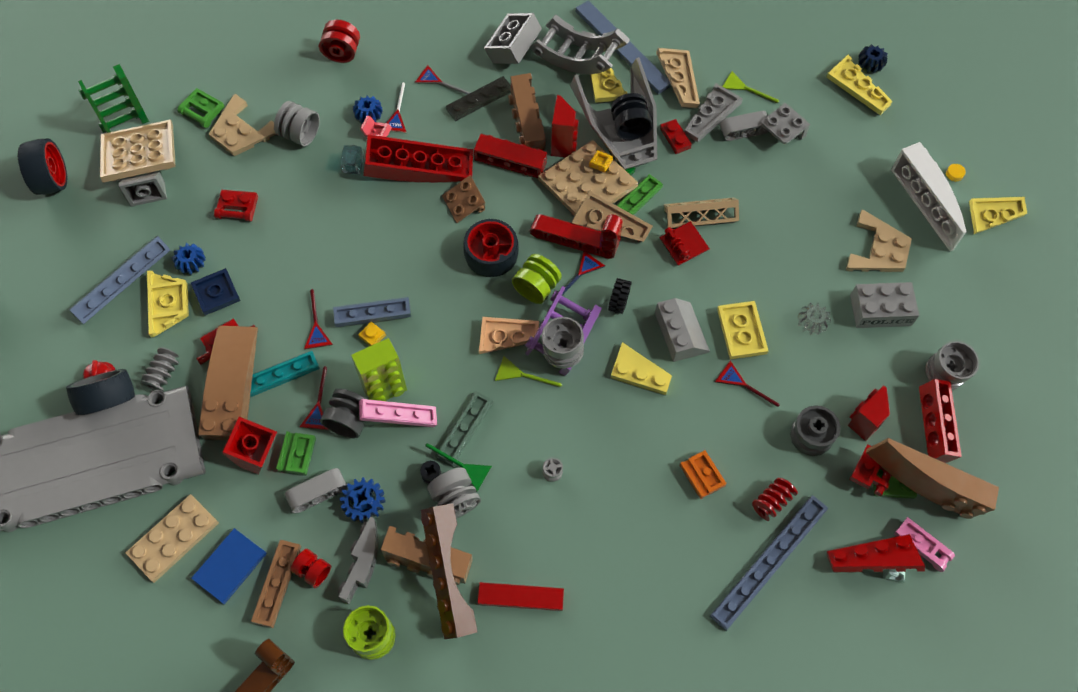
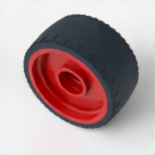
[17,138,68,195]
[463,219,519,277]

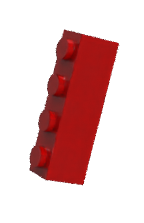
[474,134,547,178]

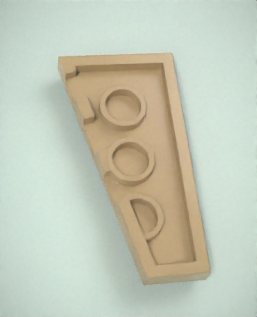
[656,48,700,108]
[571,191,653,242]

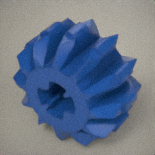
[353,95,383,124]
[172,243,206,275]

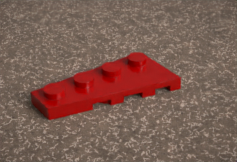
[827,534,925,572]

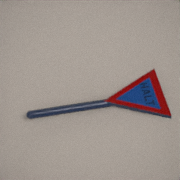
[561,251,605,296]

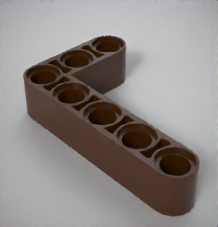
[235,639,295,692]

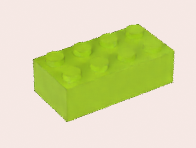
[351,338,407,401]

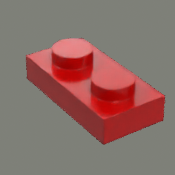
[660,119,692,154]

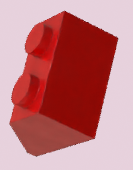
[222,417,277,475]

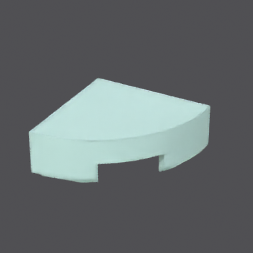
[883,569,905,583]

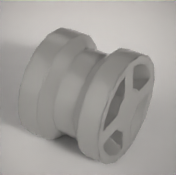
[543,458,563,482]

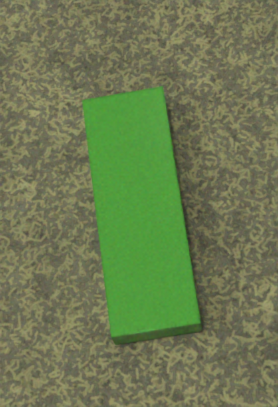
[616,174,663,215]

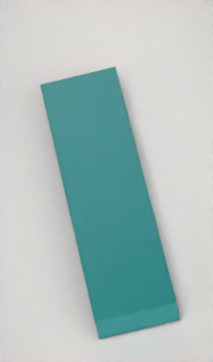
[250,351,320,397]

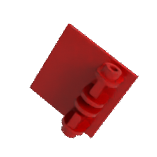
[659,221,710,266]

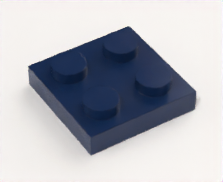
[191,268,241,316]

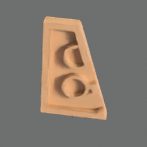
[479,317,539,354]

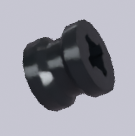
[420,461,441,485]

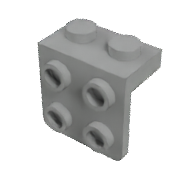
[761,103,810,144]

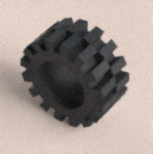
[608,278,632,314]

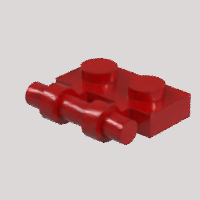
[849,444,892,496]

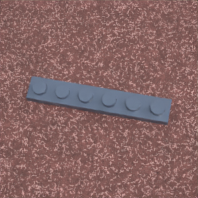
[69,236,170,324]

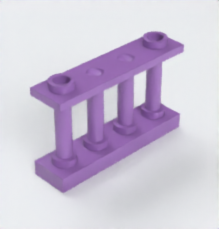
[525,286,602,376]

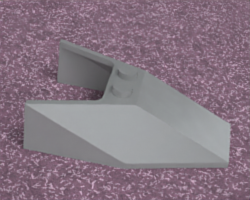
[570,57,657,170]

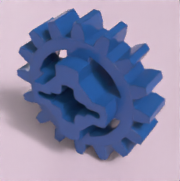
[340,477,386,523]

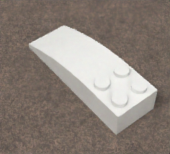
[891,142,967,252]

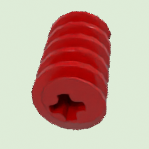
[752,478,798,521]

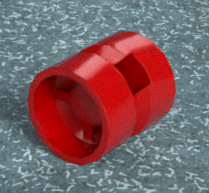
[290,548,332,588]

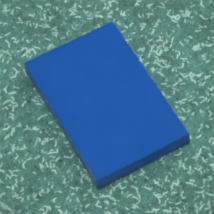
[191,528,267,604]

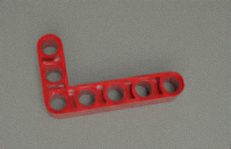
[529,214,623,259]

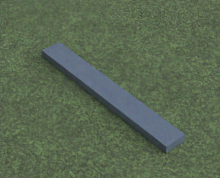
[575,0,671,94]
[710,495,828,631]

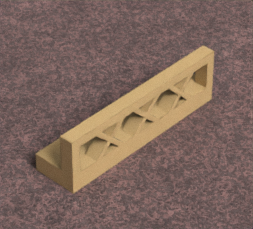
[664,197,739,228]

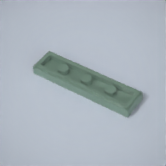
[435,391,493,467]

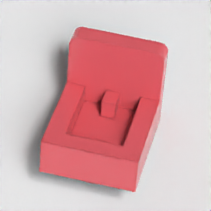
[360,116,392,138]

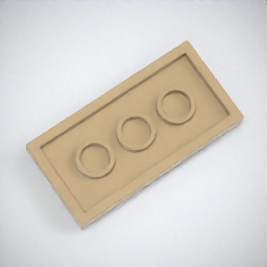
[125,494,219,583]

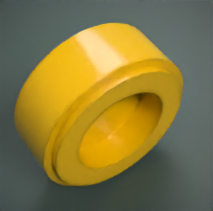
[946,164,966,182]

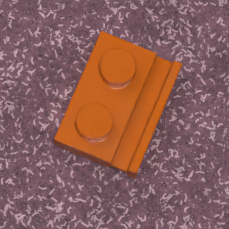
[679,450,727,499]

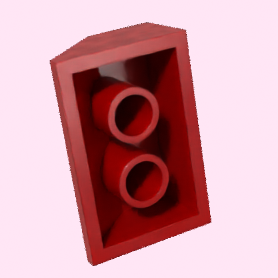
[551,95,579,158]

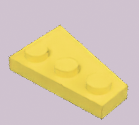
[590,68,628,103]
[969,197,1027,234]
[611,342,672,395]

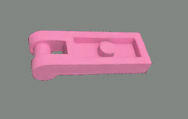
[894,517,955,572]

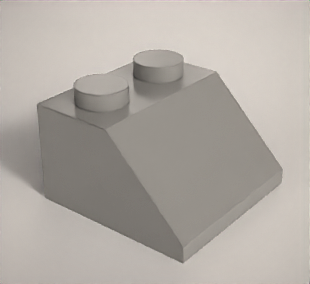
[119,172,167,207]

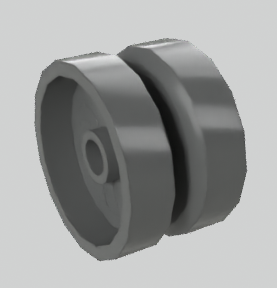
[790,405,841,456]

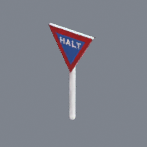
[387,82,407,133]

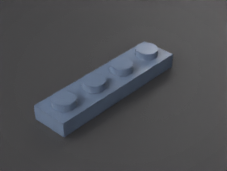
[333,297,411,327]

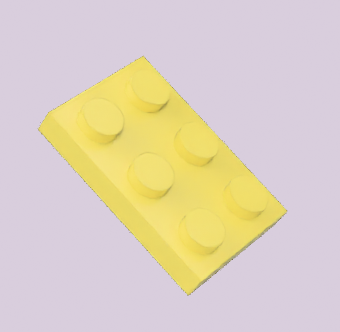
[717,301,768,359]

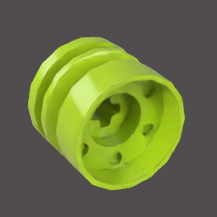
[512,254,562,304]
[343,605,396,660]

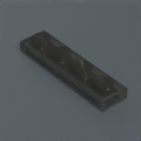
[446,76,511,121]

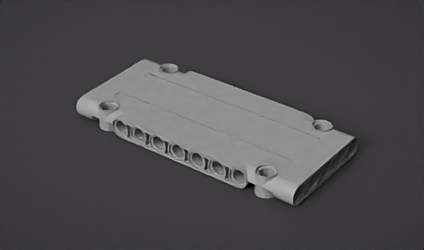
[0,385,205,532]

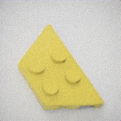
[147,271,189,338]

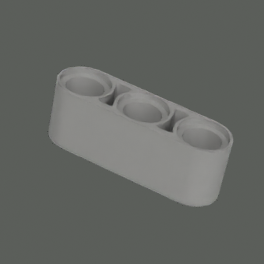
[720,111,769,141]
[285,468,347,513]

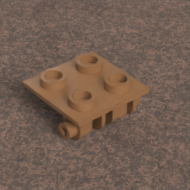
[442,175,486,223]

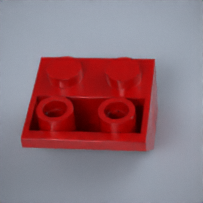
[847,385,890,441]

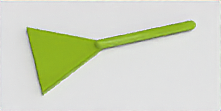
[722,71,779,103]
[495,356,562,387]

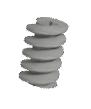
[141,347,179,391]

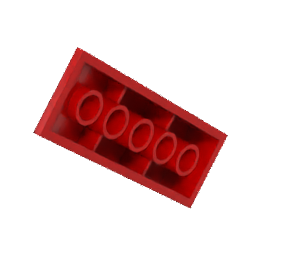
[363,135,473,183]

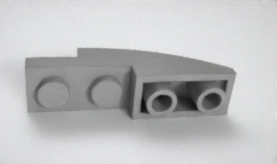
[338,517,378,604]

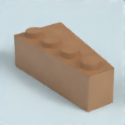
[508,73,546,150]
[381,526,473,585]

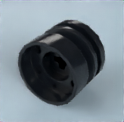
[611,93,653,140]

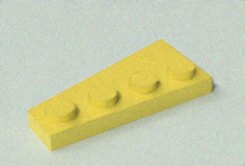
[826,54,892,115]

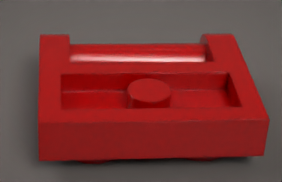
[214,190,258,221]

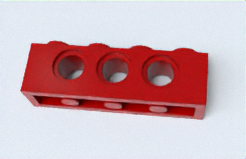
[919,379,962,463]

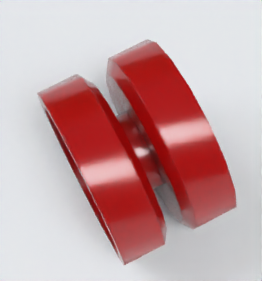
[319,19,360,63]

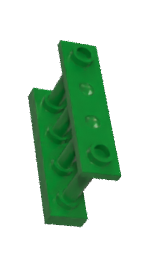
[78,64,149,133]

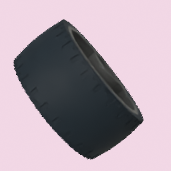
[66,369,135,415]

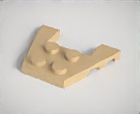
[209,94,276,156]
[846,210,912,272]

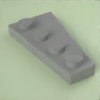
[685,83,743,142]

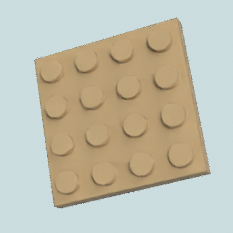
[100,120,176,183]
[538,140,638,216]

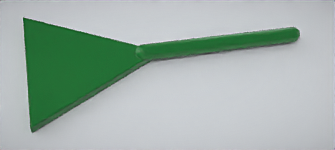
[425,443,492,492]

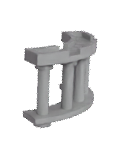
[530,15,630,74]

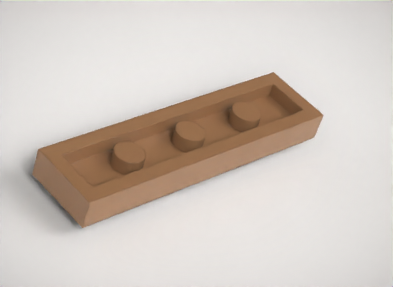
[251,540,301,628]

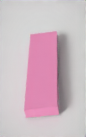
[359,399,437,427]

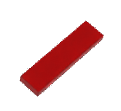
[478,582,564,611]

